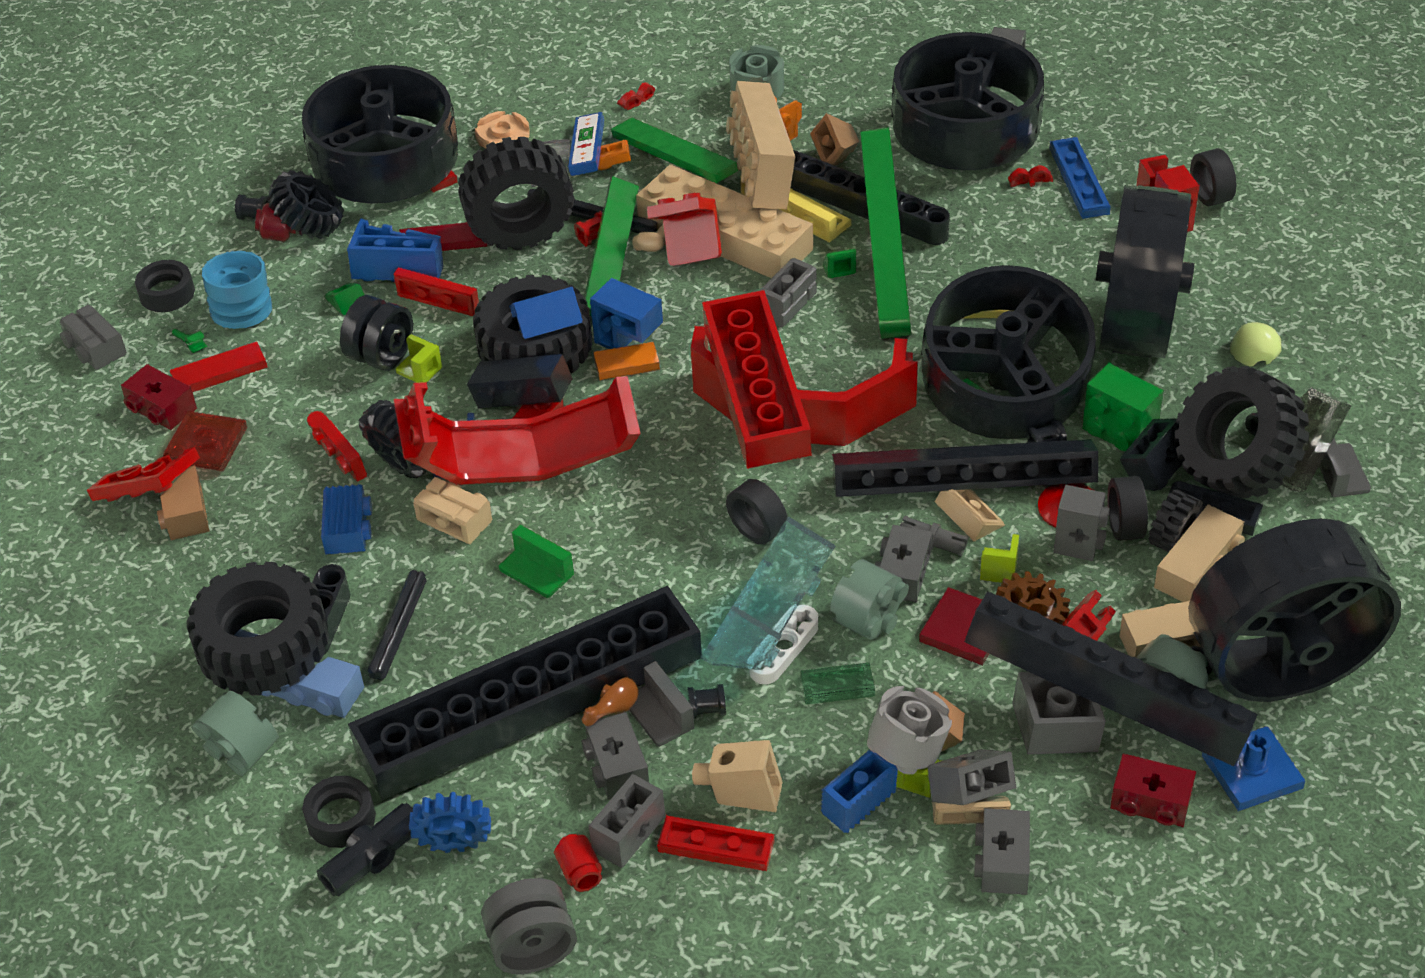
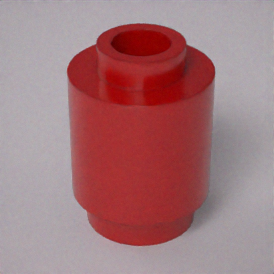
[554,834,602,892]

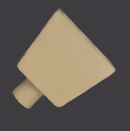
[692,740,783,812]

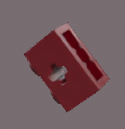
[121,364,197,430]
[1110,753,1196,827]

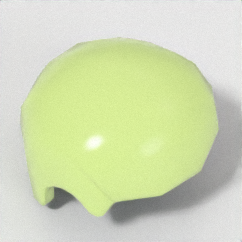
[1230,322,1281,366]

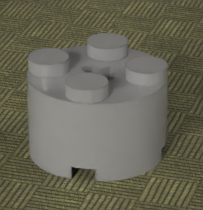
[867,686,952,774]

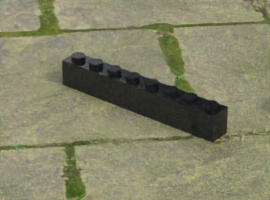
[832,439,1098,497]
[964,591,1258,767]

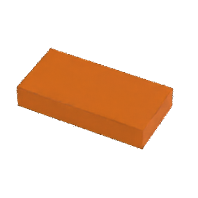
[594,342,660,380]

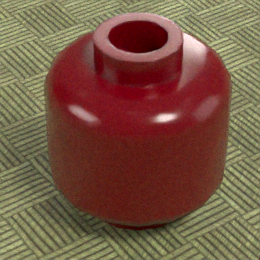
[255,203,297,242]

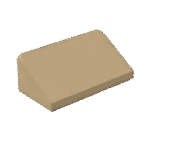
[935,489,1005,541]
[932,796,1011,825]

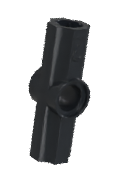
[316,803,413,897]

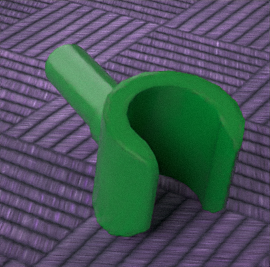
[172,329,208,353]

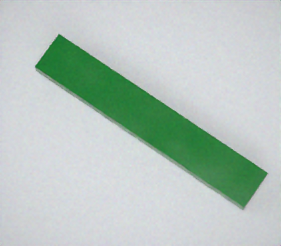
[611,118,738,183]
[584,176,639,316]

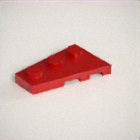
[87,447,200,502]

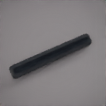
[367,570,427,681]

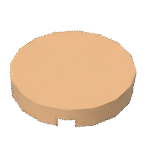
[475,111,530,149]

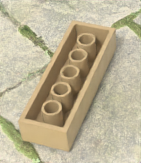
[726,81,795,209]
[636,165,813,278]

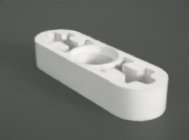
[749,605,818,684]

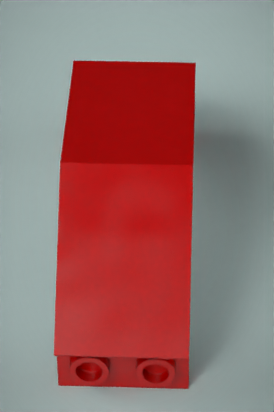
[690,326,918,446]
[394,376,641,485]

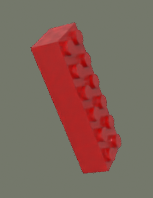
[702,290,812,469]

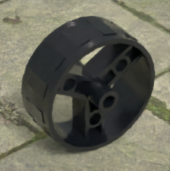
[891,32,1044,170]
[302,65,458,204]
[1095,185,1195,358]
[921,265,1096,439]
[1188,518,1401,702]

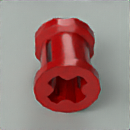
[574,211,603,247]

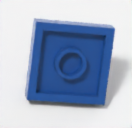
[1202,726,1305,811]

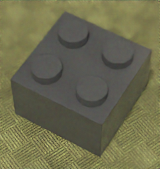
[1012,672,1106,755]

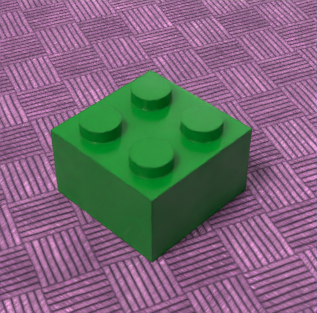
[1082,363,1164,451]

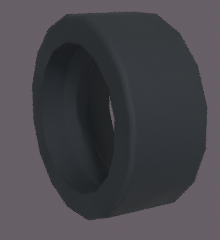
[1190,148,1237,207]
[135,260,195,312]
[1107,476,1148,541]
[726,479,788,545]
[302,776,376,848]

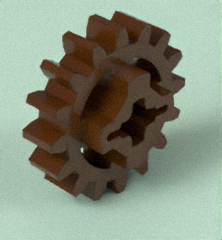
[996,571,1070,625]

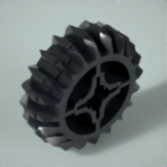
[267,169,344,239]
[359,400,428,479]

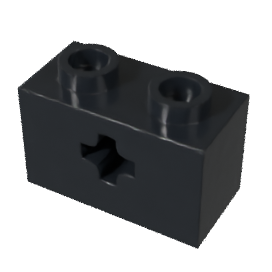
[1120,418,1184,491]

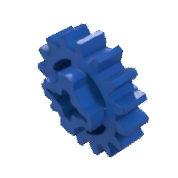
[409,792,491,853]

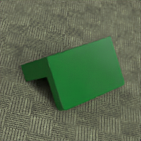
[499,524,574,598]

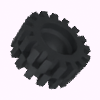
[1148,489,1203,552]

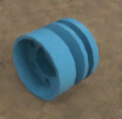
[202,251,272,329]

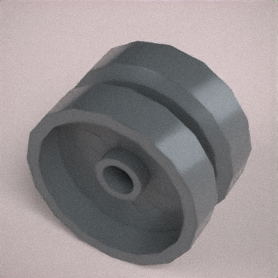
[481,878,577,975]

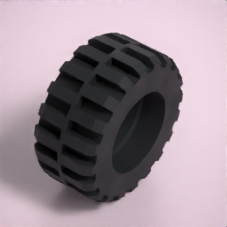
[458,137,575,250]
[473,275,592,374]
[1175,366,1309,498]
[187,561,329,696]

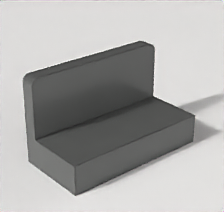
[1312,428,1371,497]
[629,661,694,747]

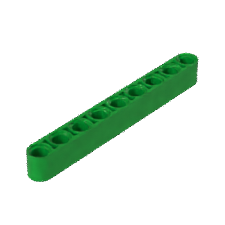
[860,127,912,340]

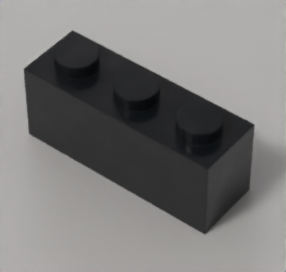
[467,354,573,409]

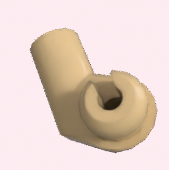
[632,225,666,252]

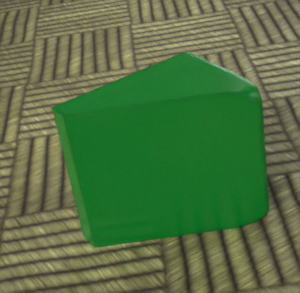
[823,249,856,279]
[324,282,364,315]

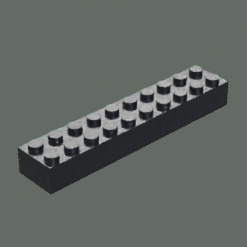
[348,585,702,800]

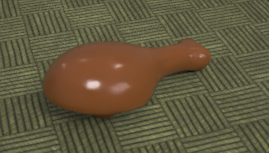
[581,677,638,726]

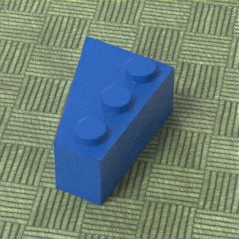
[347,219,444,282]

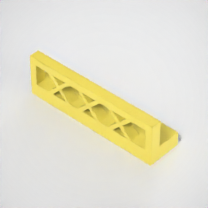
[740,176,851,243]

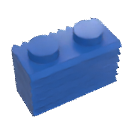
[321,484,372,554]
[821,750,898,833]

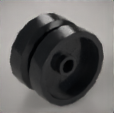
[340,295,414,371]

